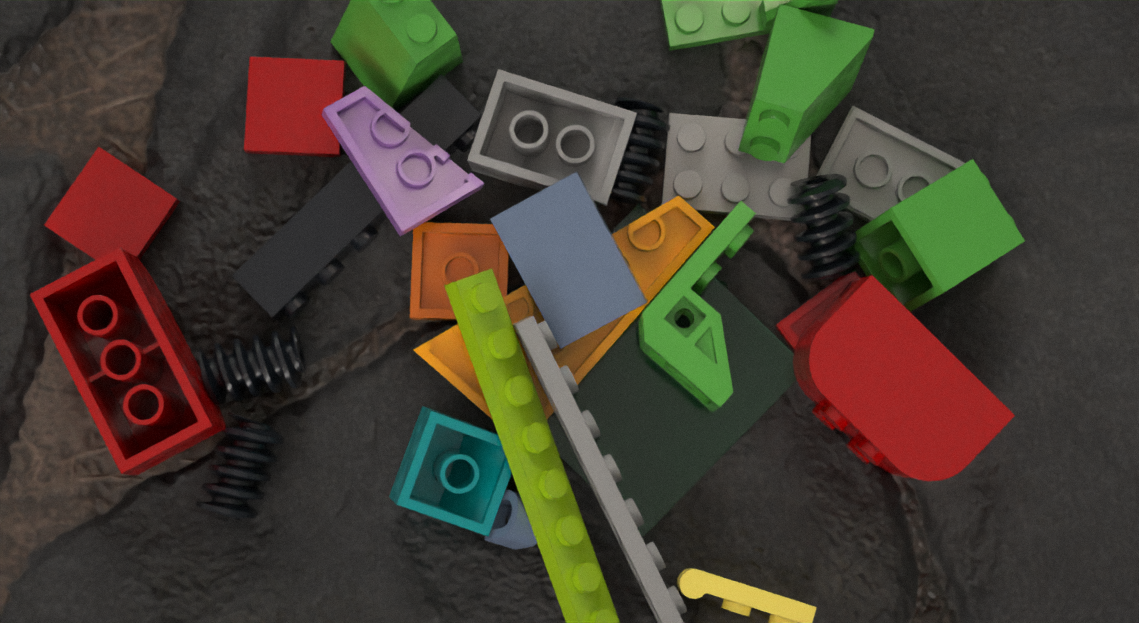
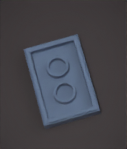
[490,171,648,349]

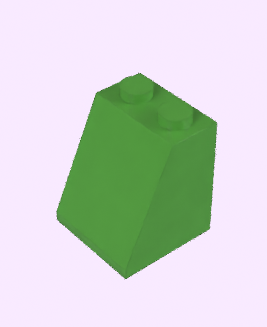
[330,0,463,111]
[738,4,875,163]
[850,159,1025,312]

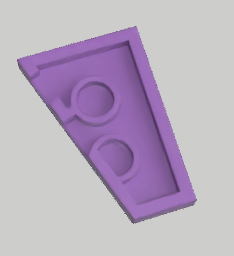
[322,86,485,237]

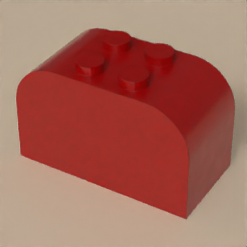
[30,247,226,475]
[793,275,1015,481]

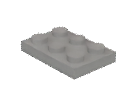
[661,113,811,221]

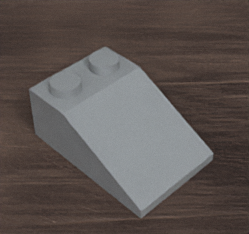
[467,69,637,206]

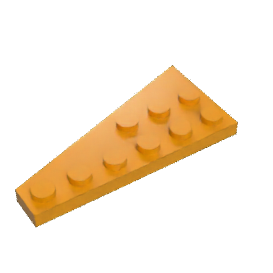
[413,195,715,420]

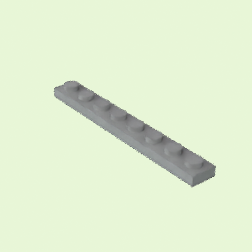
[512,316,687,623]

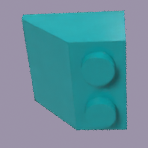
[389,406,512,537]

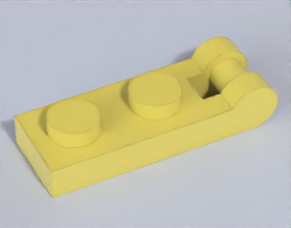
[677,568,817,623]

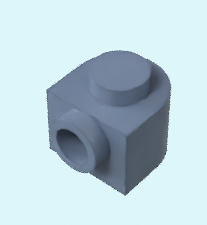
[485,490,537,550]

